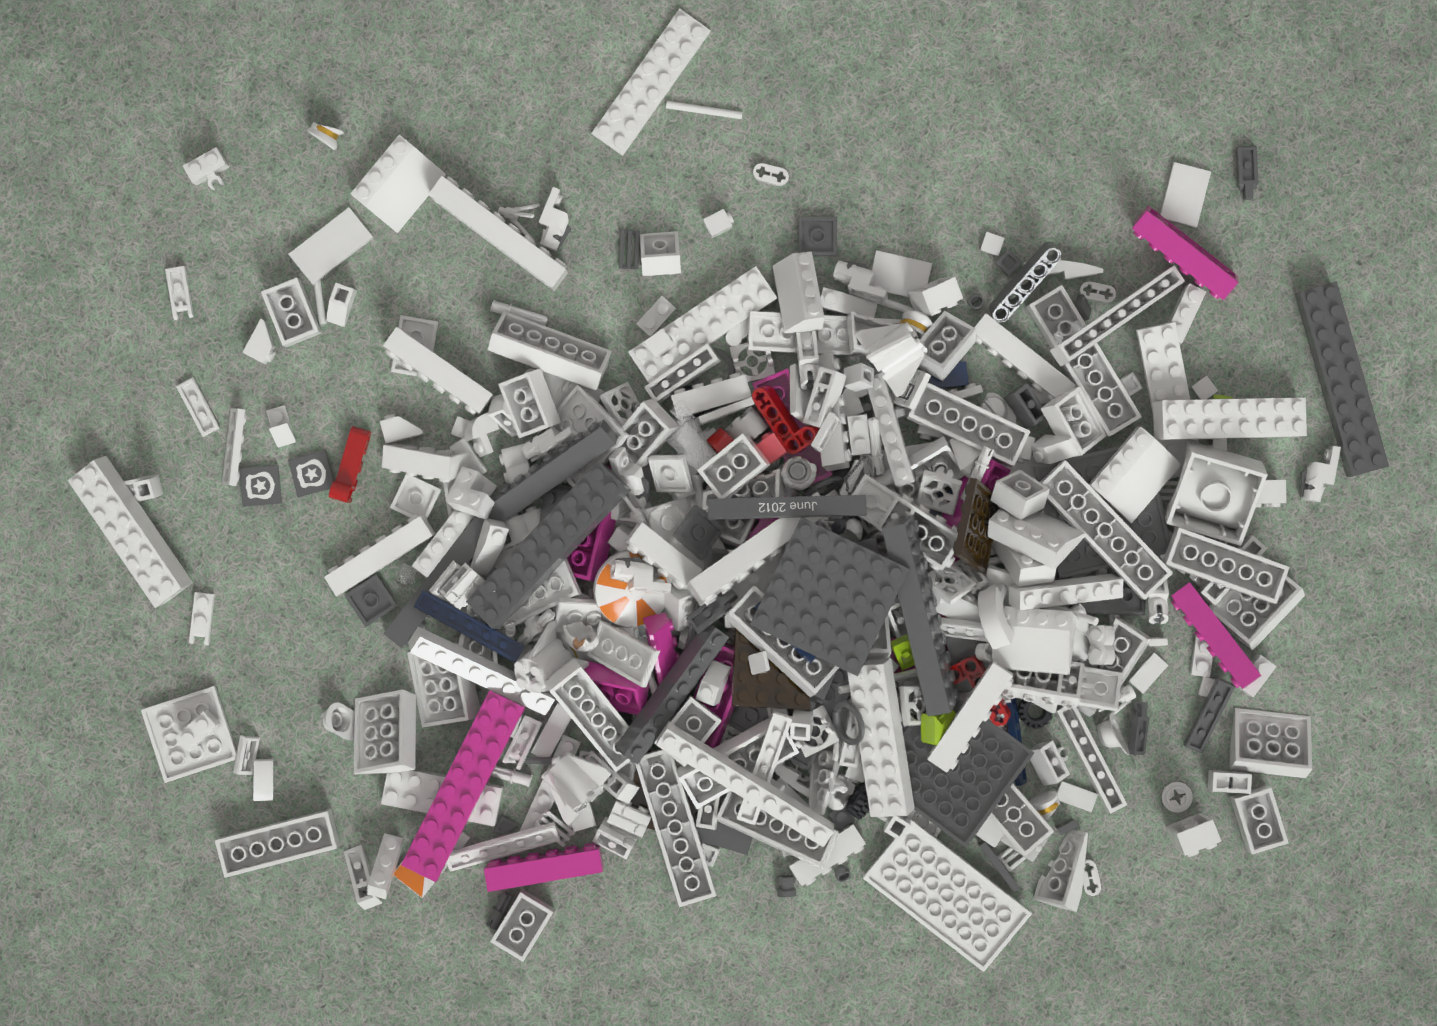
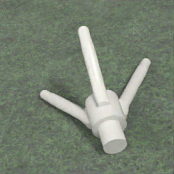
[498,203,540,241]
[616,496,647,525]

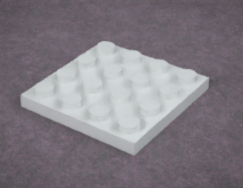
[536,384,629,487]
[493,532,582,626]
[141,685,237,783]

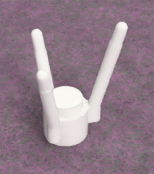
[1098,684,1136,721]

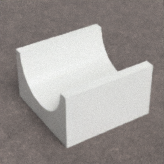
[1163,440,1268,546]

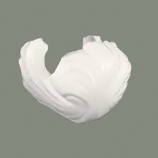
[781,456,817,490]
[827,773,855,810]

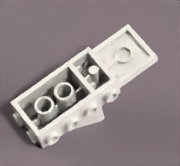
[852,474,958,571]
[1001,661,1122,713]

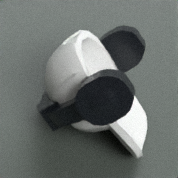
[827,516,863,542]

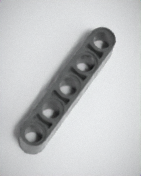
[989,242,1061,322]

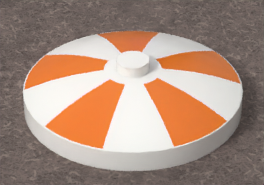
[593,550,670,627]

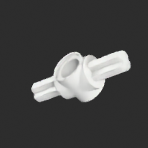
[517,609,556,646]

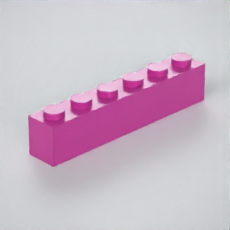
[1171,582,1262,689]

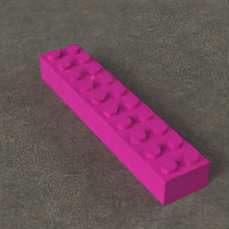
[401,690,526,882]

